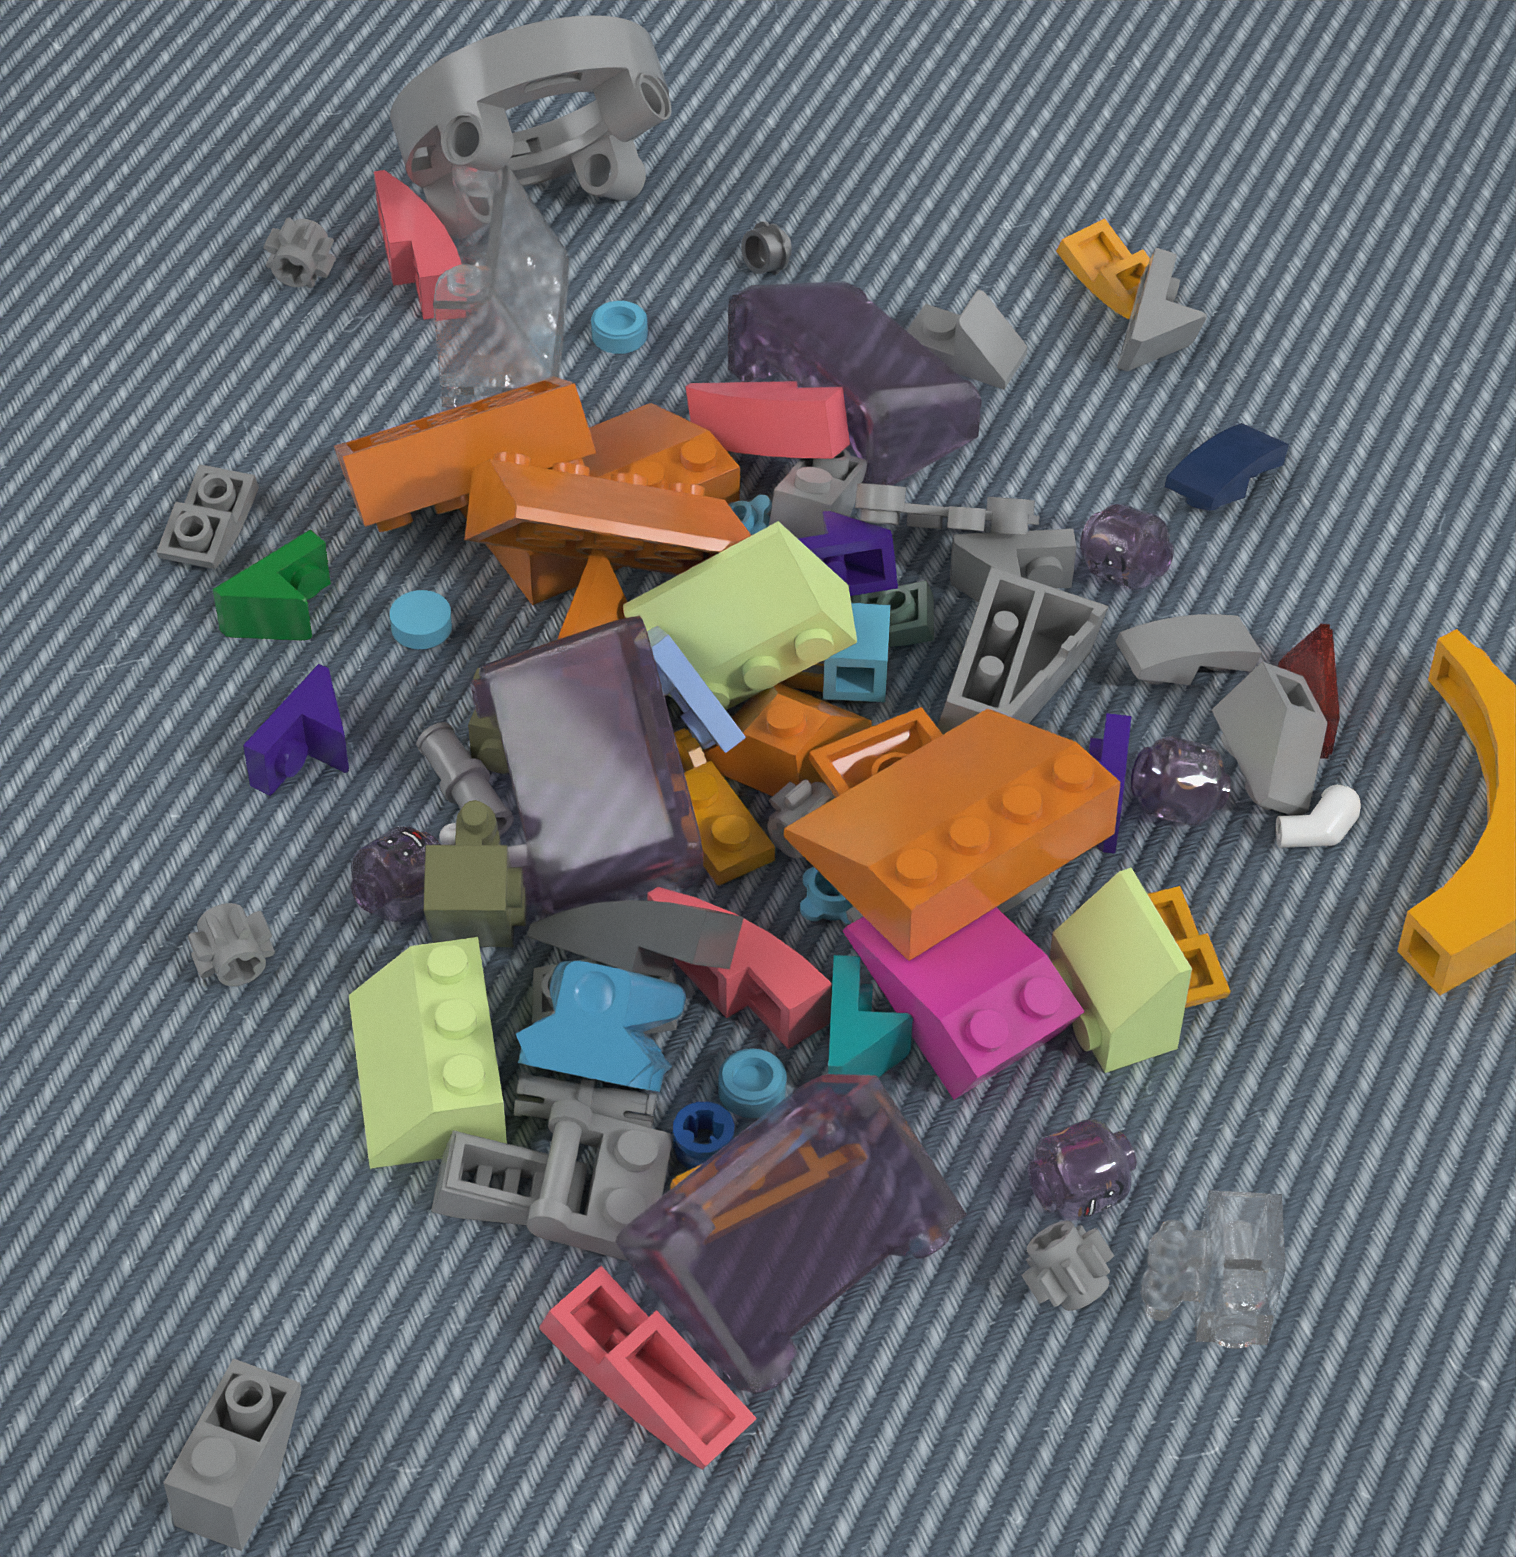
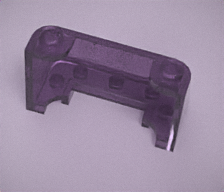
[728,281,982,486]
[471,615,703,920]
[615,1074,967,1394]

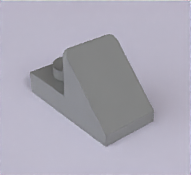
[1117,248,1207,371]
[901,289,1028,390]
[950,529,1076,602]

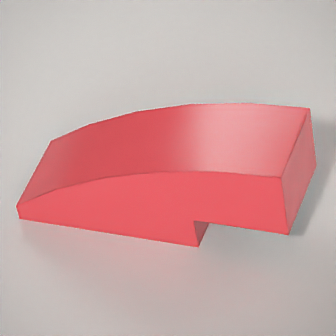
[374,170,468,320]
[686,381,850,459]
[647,887,832,1049]
[539,1266,757,1470]

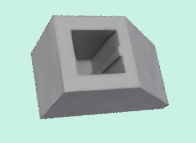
[769,449,868,539]
[1212,661,1328,815]
[164,1359,301,1551]

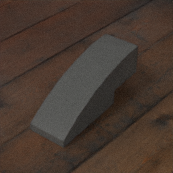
[527,900,744,977]

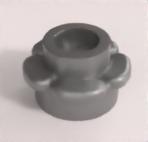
[741,221,792,275]

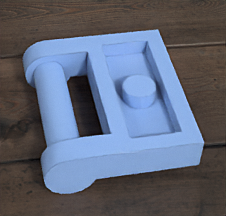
[628,626,746,753]

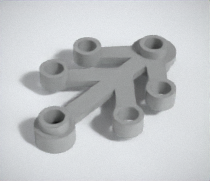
[855,483,1040,535]

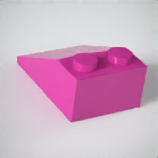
[843,907,1085,1100]

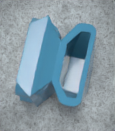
[516,961,686,1092]

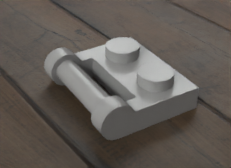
[527,1099,673,1265]

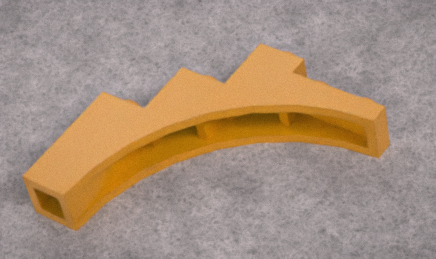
[1397,629,1516,996]

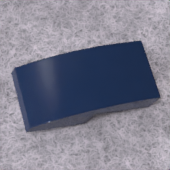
[1164,423,1289,511]

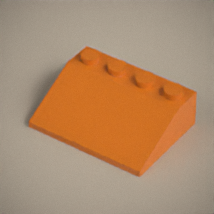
[334,376,596,532]
[458,403,740,606]
[464,452,752,575]
[784,708,1121,961]

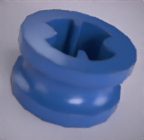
[673,1101,734,1169]

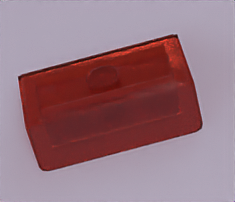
[1277,624,1340,759]

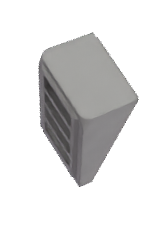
[431,1130,587,1225]

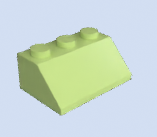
[623,521,857,710]
[349,937,507,1169]

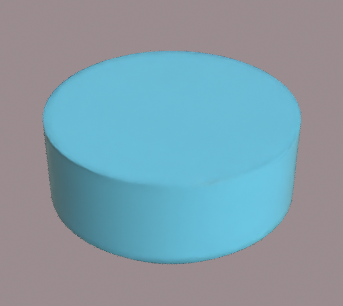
[591,301,648,354]
[390,590,452,649]
[718,1048,787,1118]

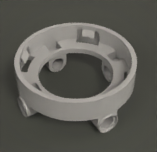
[390,15,671,241]

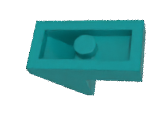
[827,955,913,1106]

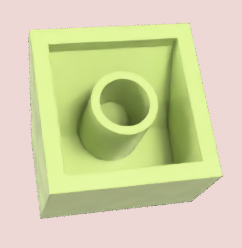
[1049,868,1192,1073]

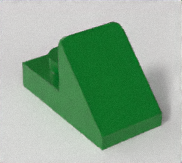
[213,529,331,641]

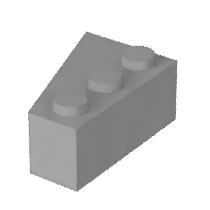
[937,567,1109,734]

